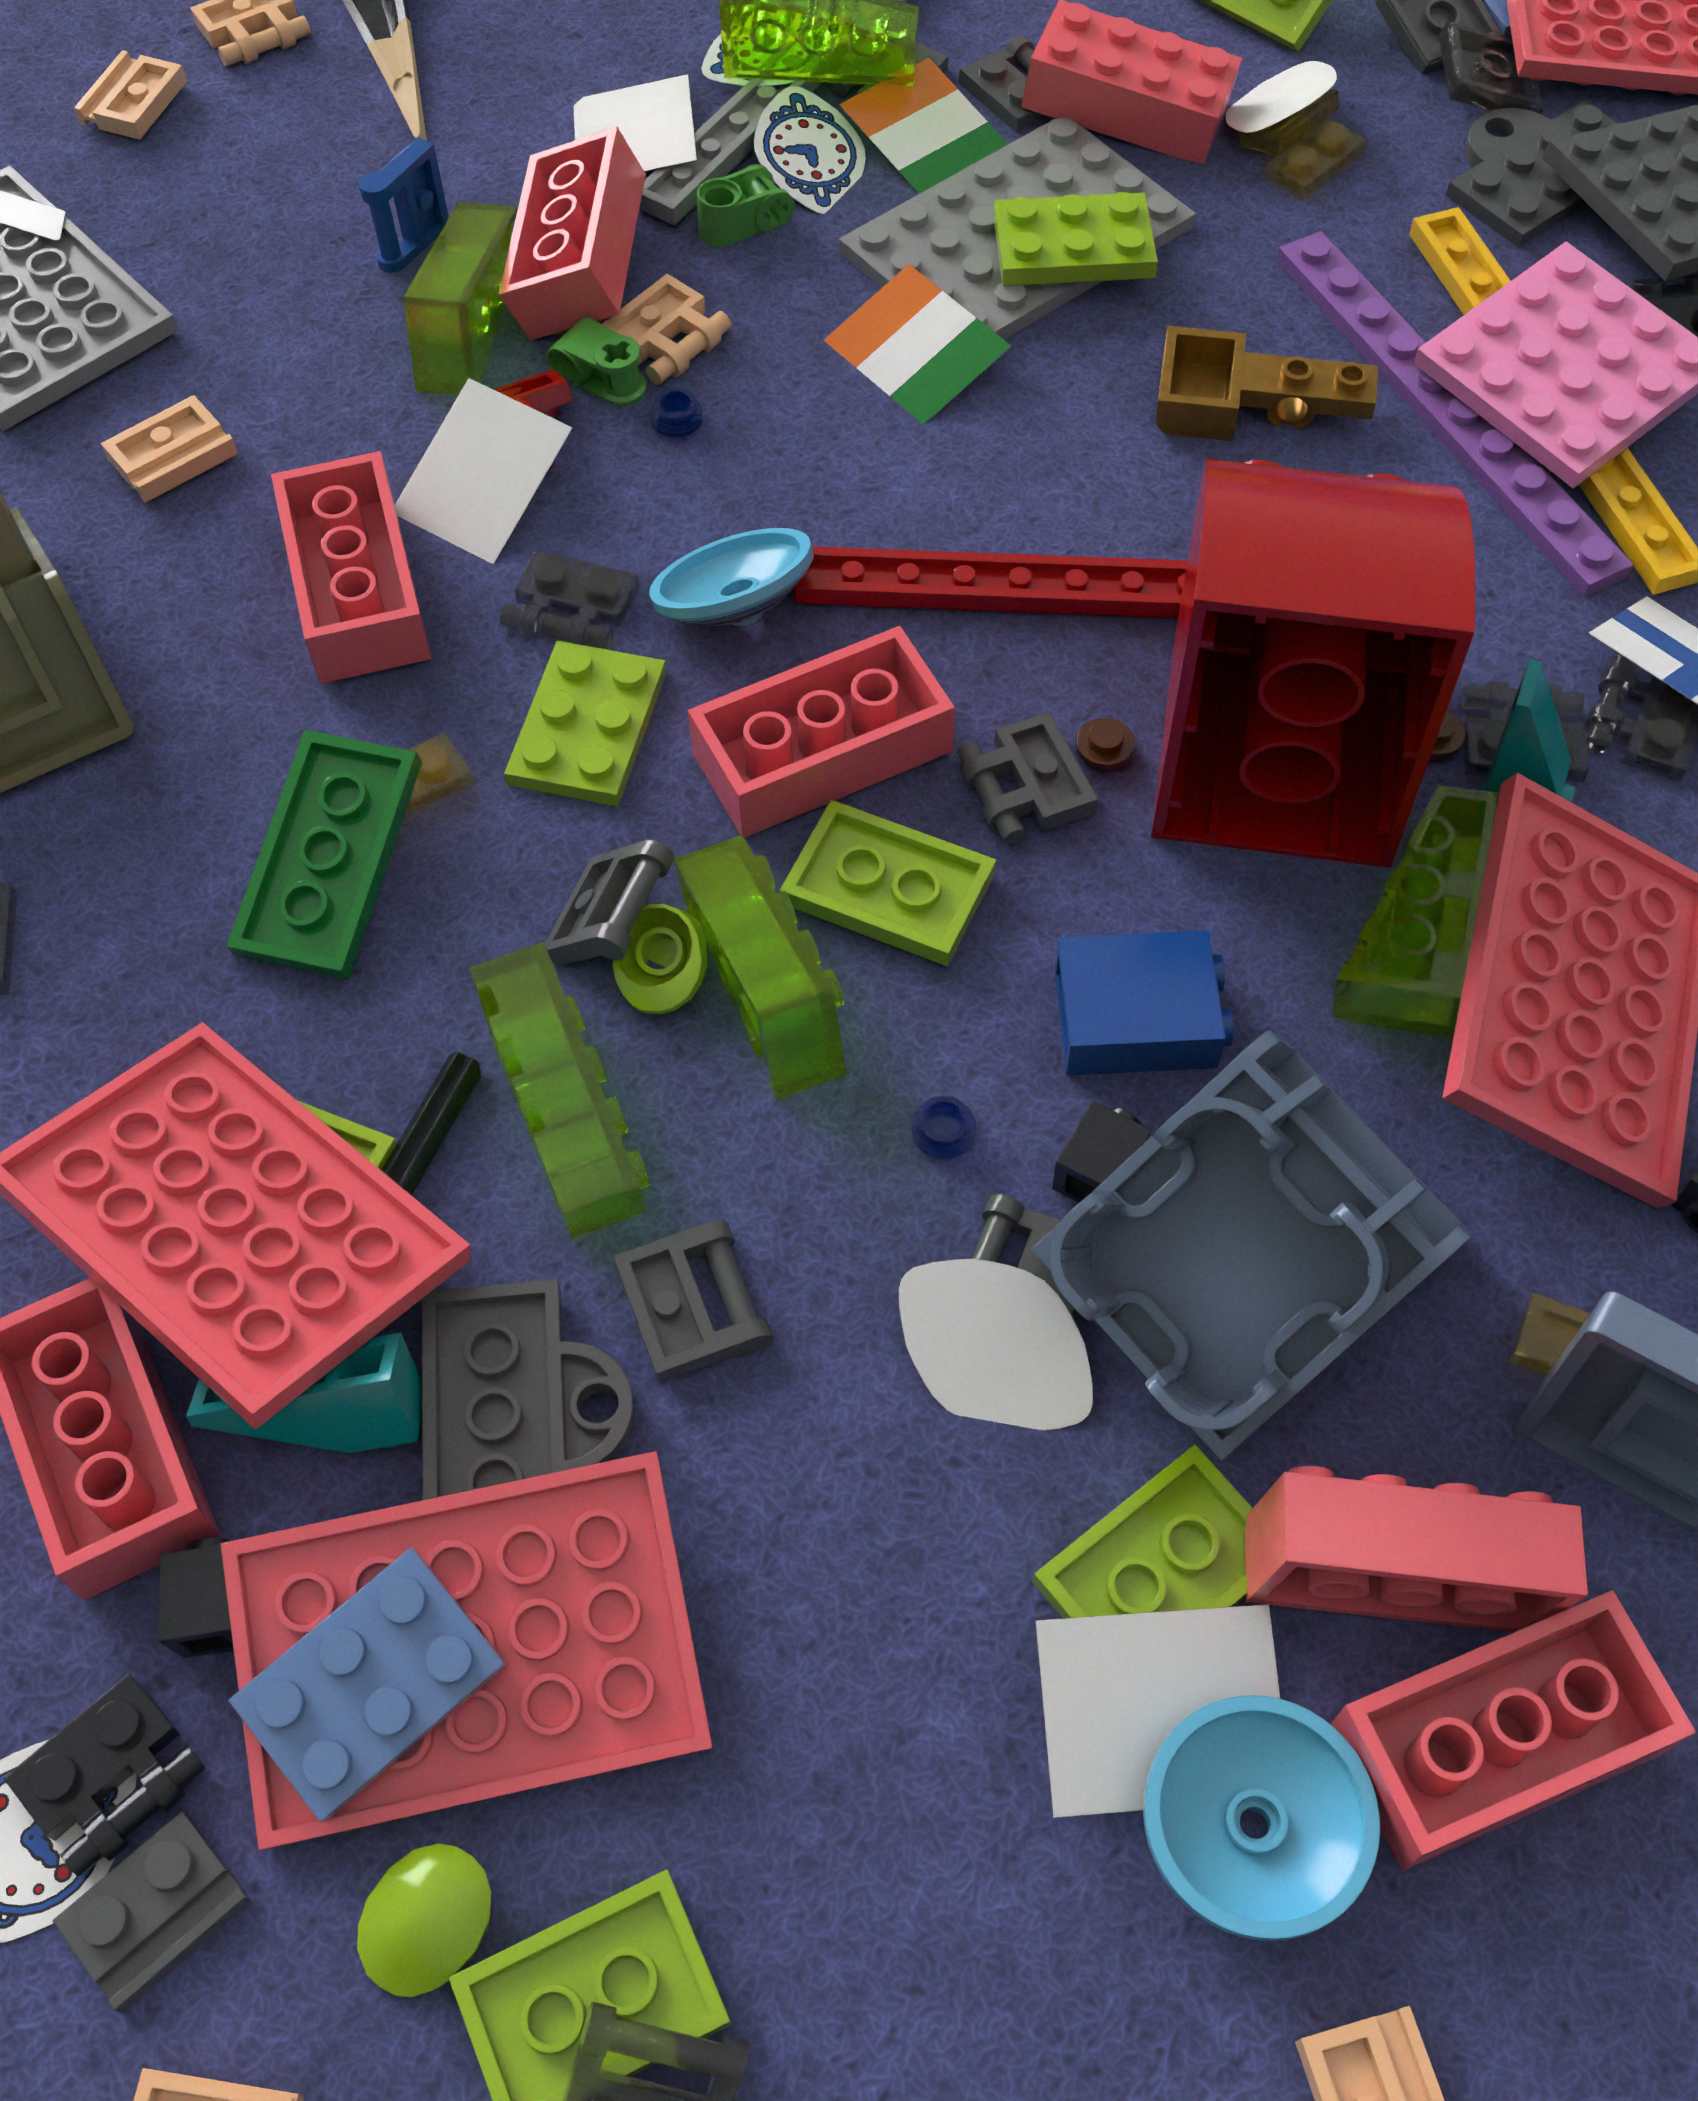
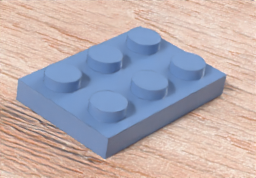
[228,1547,507,1822]

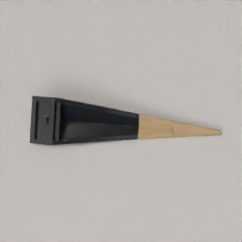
[342,0,427,140]

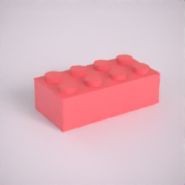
[1021,0,1242,164]
[498,126,646,341]
[271,451,432,684]
[688,626,955,839]
[0,1278,220,1601]
[1245,1466,1588,1632]
[1330,1590,1696,1872]

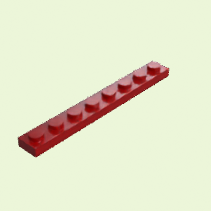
[795,546,1187,618]

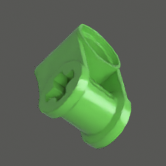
[697,164,795,247]
[546,317,648,406]

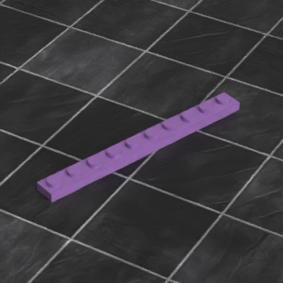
[1276,231,1634,597]

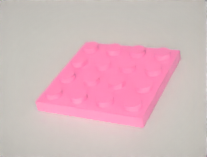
[1414,241,1698,489]

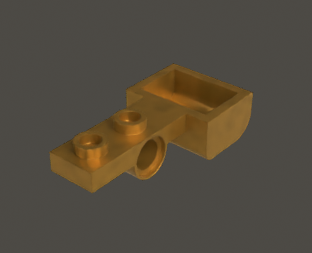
[1156,326,1378,441]

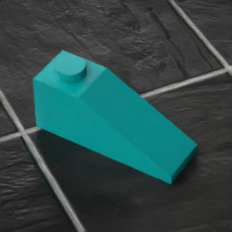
[1474,659,1576,827]
[186,1332,422,1453]

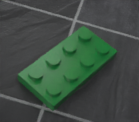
[226,730,423,980]

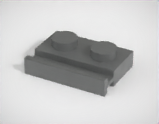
[52,1811,251,2013]

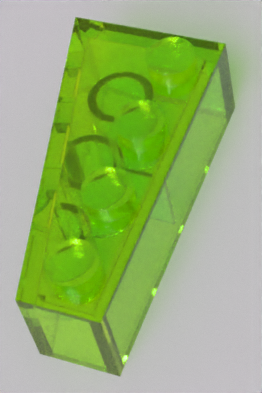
[719,0,919,86]
[403,202,518,395]
[1333,785,1499,1038]
[674,835,847,1101]
[469,941,651,1240]

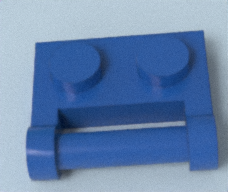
[358,137,451,273]

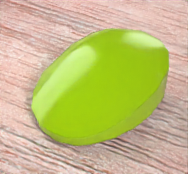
[613,904,707,1014]
[357,1844,491,1997]

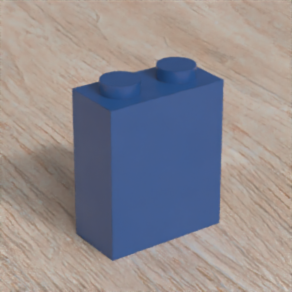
[1054,930,1234,1076]

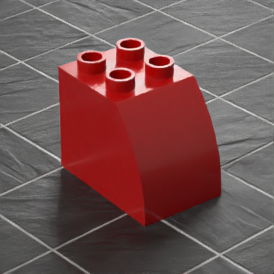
[1151,459,1475,868]

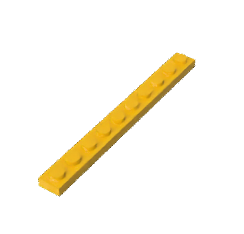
[1409,207,1698,595]

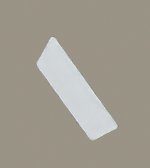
[0,191,65,241]

